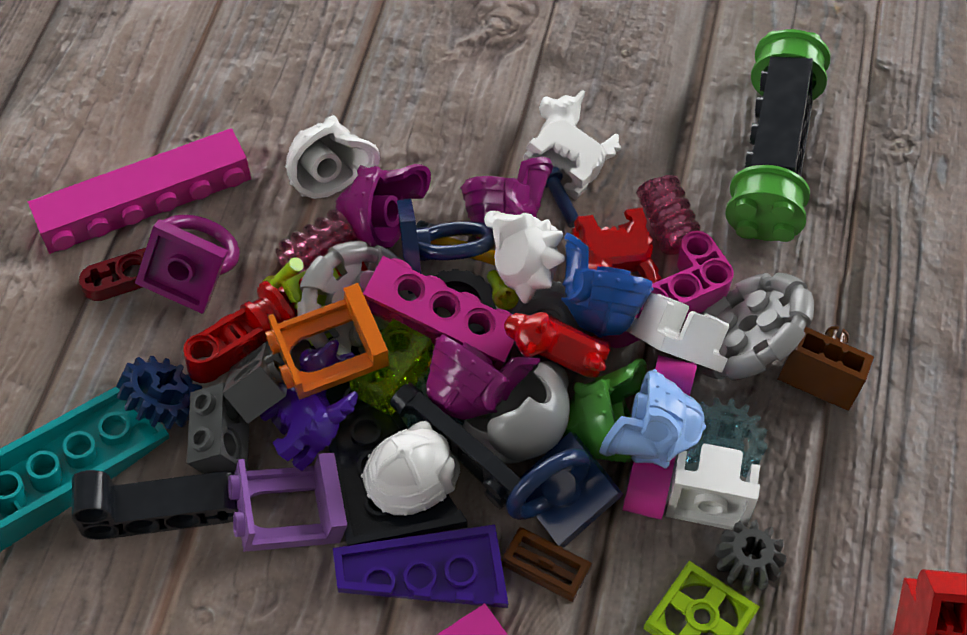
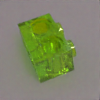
[349,318,433,416]

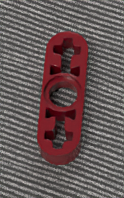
[79,247,146,301]

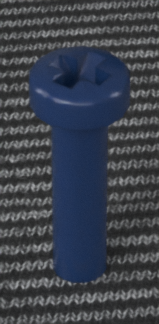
[545,167,578,228]

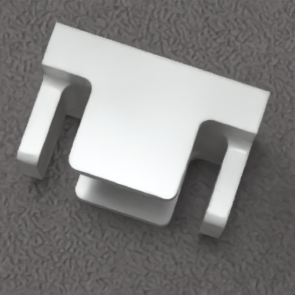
[626,292,729,373]
[665,444,760,530]

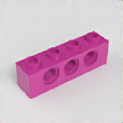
[363,256,514,371]

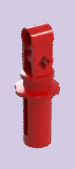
[183,261,368,383]

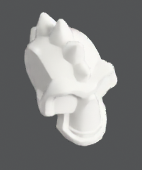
[484,211,565,304]

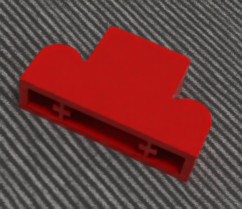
[893,569,967,635]

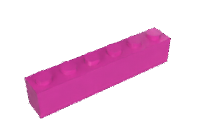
[27,128,251,254]

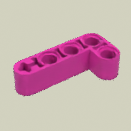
[601,231,734,348]
[622,355,697,520]

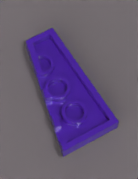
[333,524,509,608]

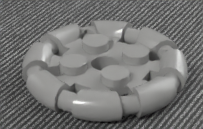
[297,241,419,377]
[695,272,814,380]

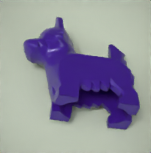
[260,339,359,471]

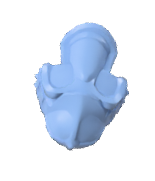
[599,369,706,469]

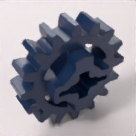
[116,356,202,429]

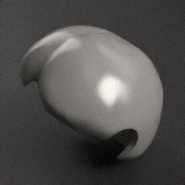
[462,361,570,464]

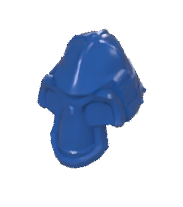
[561,233,654,338]

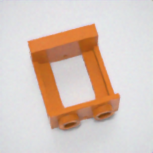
[265,283,389,400]

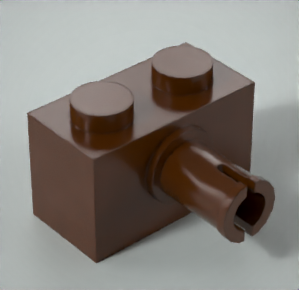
[777,326,874,411]

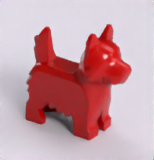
[571,207,662,284]
[504,312,610,378]

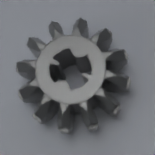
[715,519,787,592]

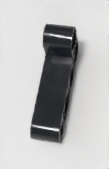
[72,470,238,540]

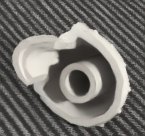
[285,115,380,199]
[361,421,460,516]

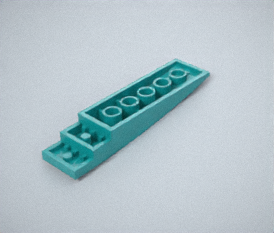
[0,387,170,552]

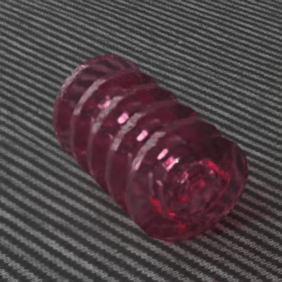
[636,175,701,255]
[275,209,358,275]

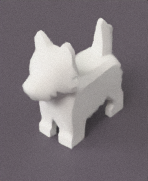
[523,90,621,200]

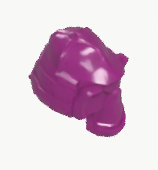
[460,157,553,239]
[335,164,431,249]
[426,334,540,420]

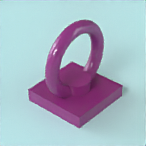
[135,215,240,314]

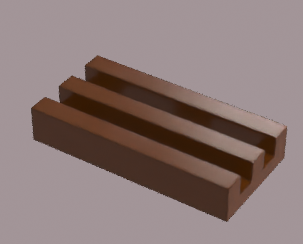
[501,527,592,602]

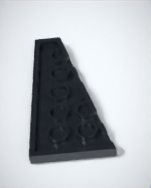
[309,336,468,546]

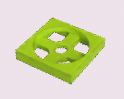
[643,560,760,635]

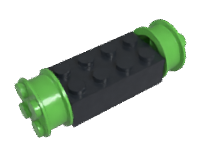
[725,29,831,242]

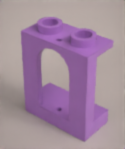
[228,453,347,552]

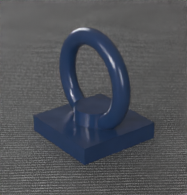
[397,199,496,294]
[506,432,624,547]

